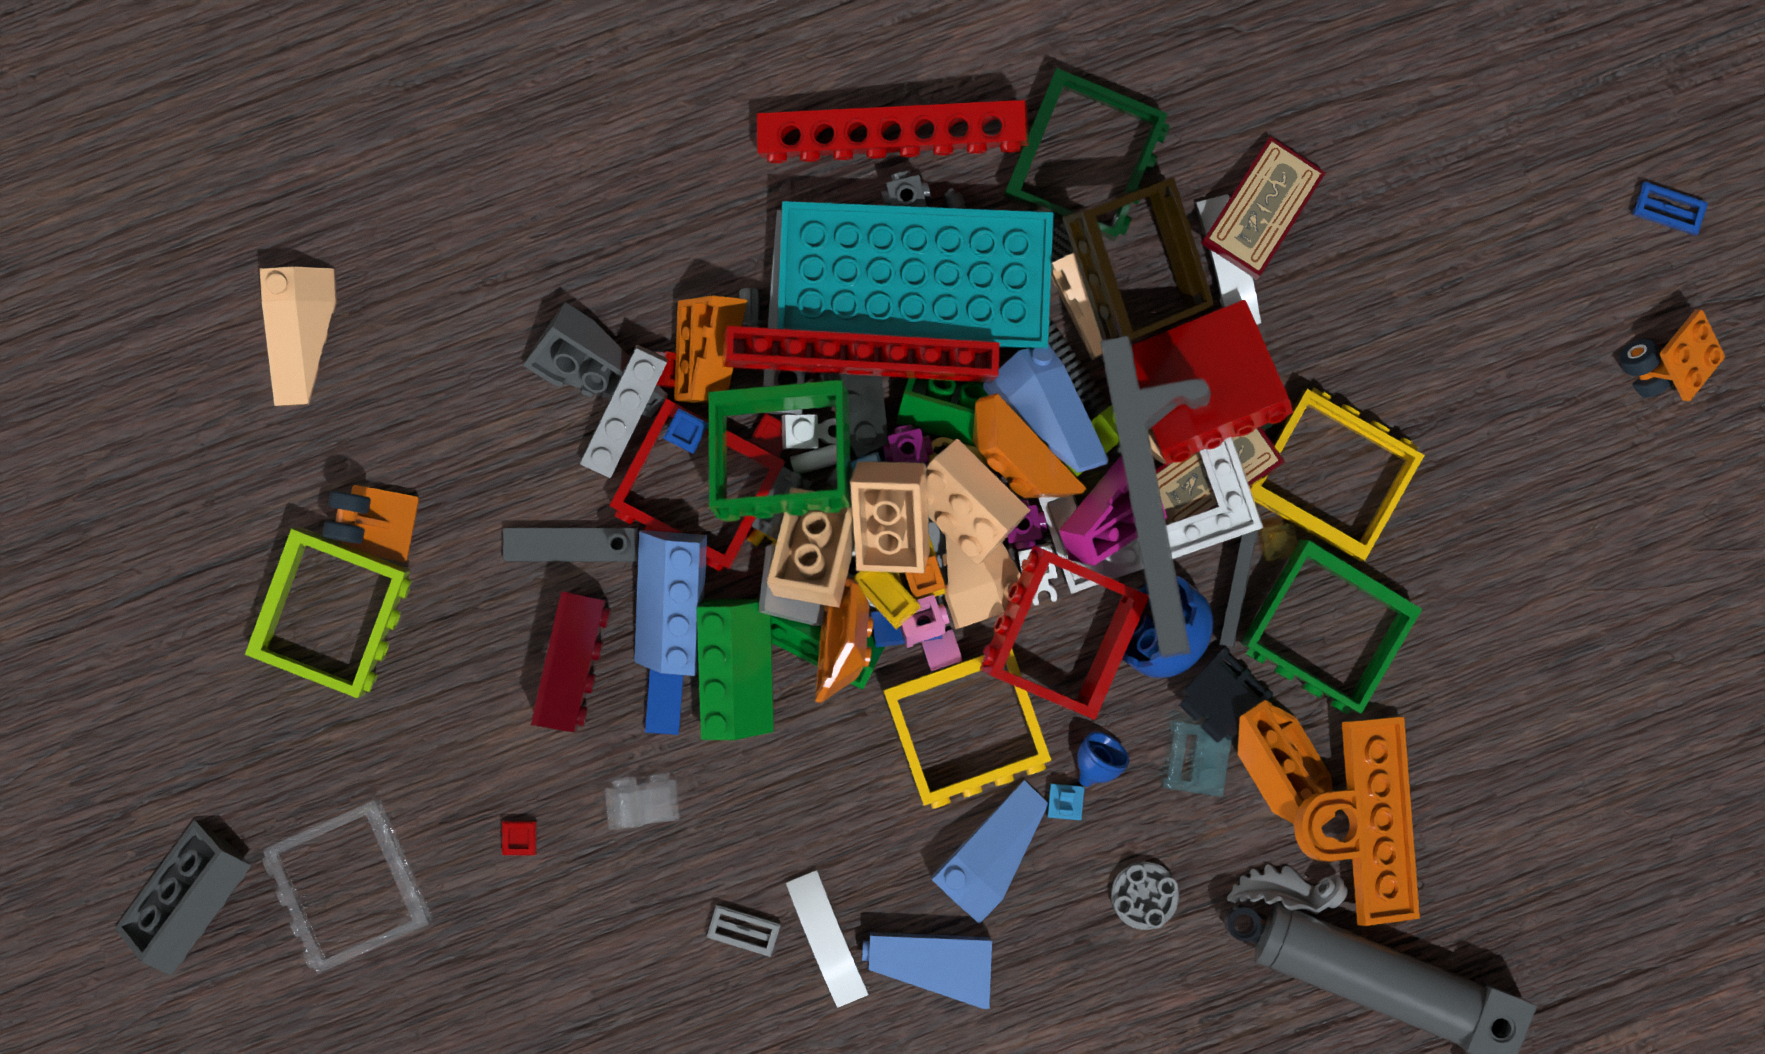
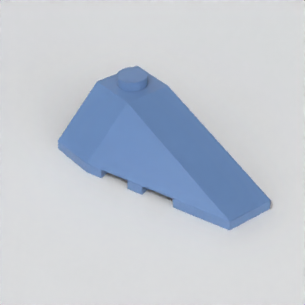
[983,344,1108,473]
[931,780,1049,924]

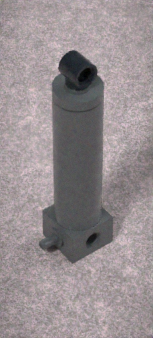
[1224,902,1537,1054]

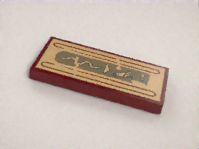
[1201,136,1326,280]
[1156,426,1286,525]

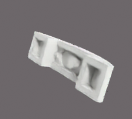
[1195,194,1261,325]
[786,870,869,1008]

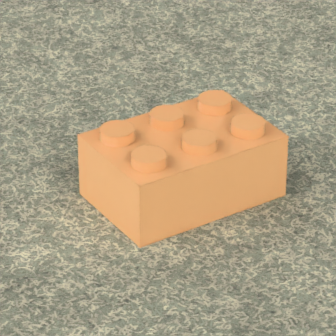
[926,439,1030,565]
[851,461,930,573]
[767,487,855,607]

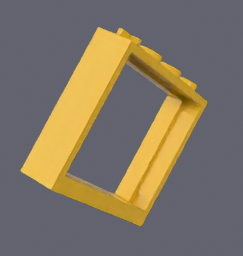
[1250,388,1425,561]
[883,649,1052,809]

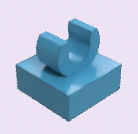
[1047,783,1084,820]

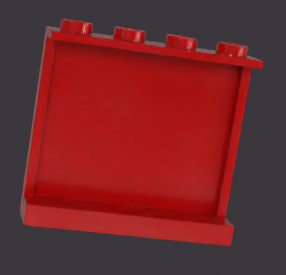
[1132,299,1293,464]

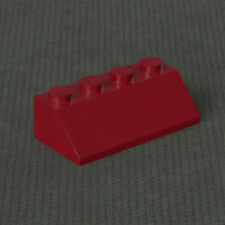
[530,591,611,733]

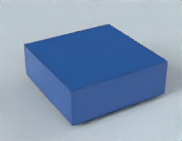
[663,408,709,454]

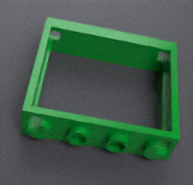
[709,380,851,521]
[1240,540,1422,715]

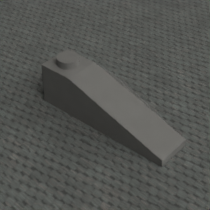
[523,302,668,418]

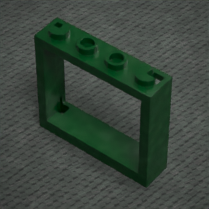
[1004,68,1170,242]

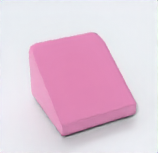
[921,629,963,671]

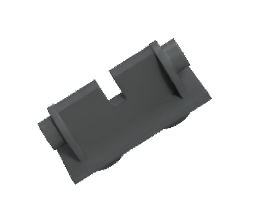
[752,467,812,540]

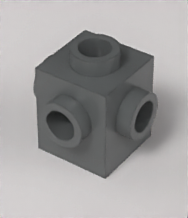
[881,170,931,207]

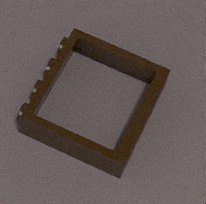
[1062,177,1214,341]

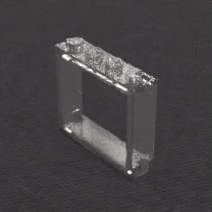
[262,798,434,974]

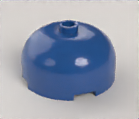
[1122,576,1213,678]

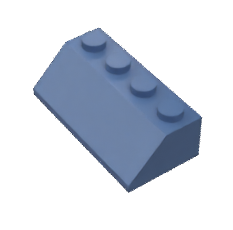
[634,530,707,676]

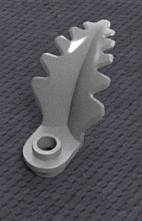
[1227,865,1347,914]

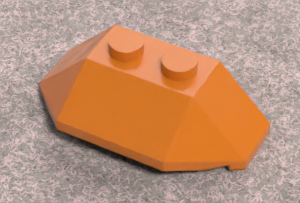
[972,394,1086,498]
[815,576,873,703]
[1238,700,1335,826]

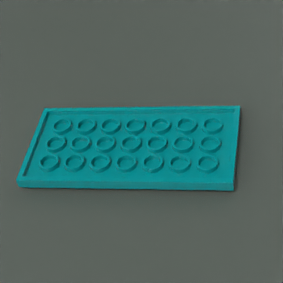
[777,201,1053,348]

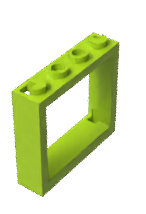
[245,527,412,699]

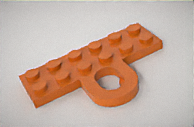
[1294,717,1420,926]

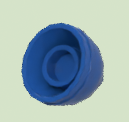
[1077,732,1130,787]

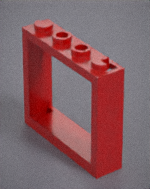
[609,399,786,572]
[979,545,1150,720]

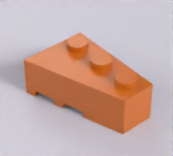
[674,296,748,404]

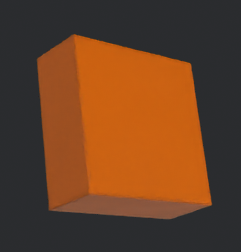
[905,556,947,598]

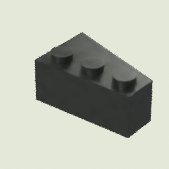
[819,373,888,459]

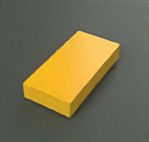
[851,571,921,630]

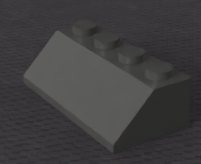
[115,819,251,975]

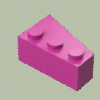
[1059,455,1167,566]

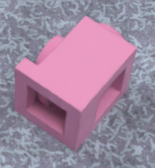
[900,595,949,648]

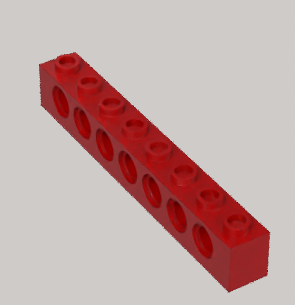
[757,100,1028,164]
[722,326,1000,383]

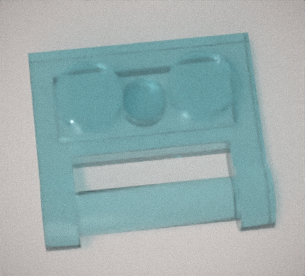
[1163,721,1231,797]

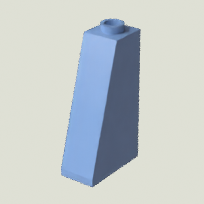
[862,932,992,1009]

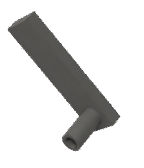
[1220,516,1261,648]
[503,528,639,562]

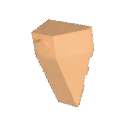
[260,267,337,406]
[941,530,1020,629]

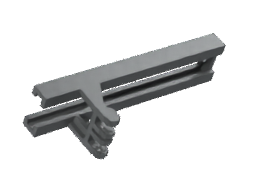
[1101,336,1211,659]

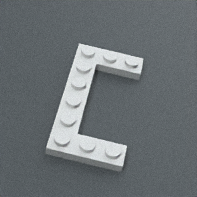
[1038,437,1264,594]

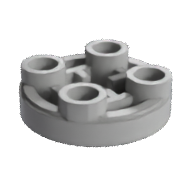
[1111,861,1179,930]

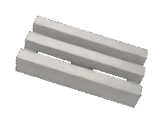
[707,904,781,957]

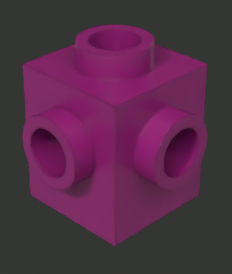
[883,424,934,465]
[1006,500,1047,549]

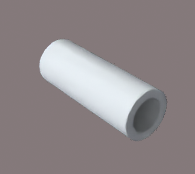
[790,443,837,475]

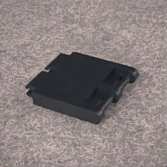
[1179,646,1274,743]

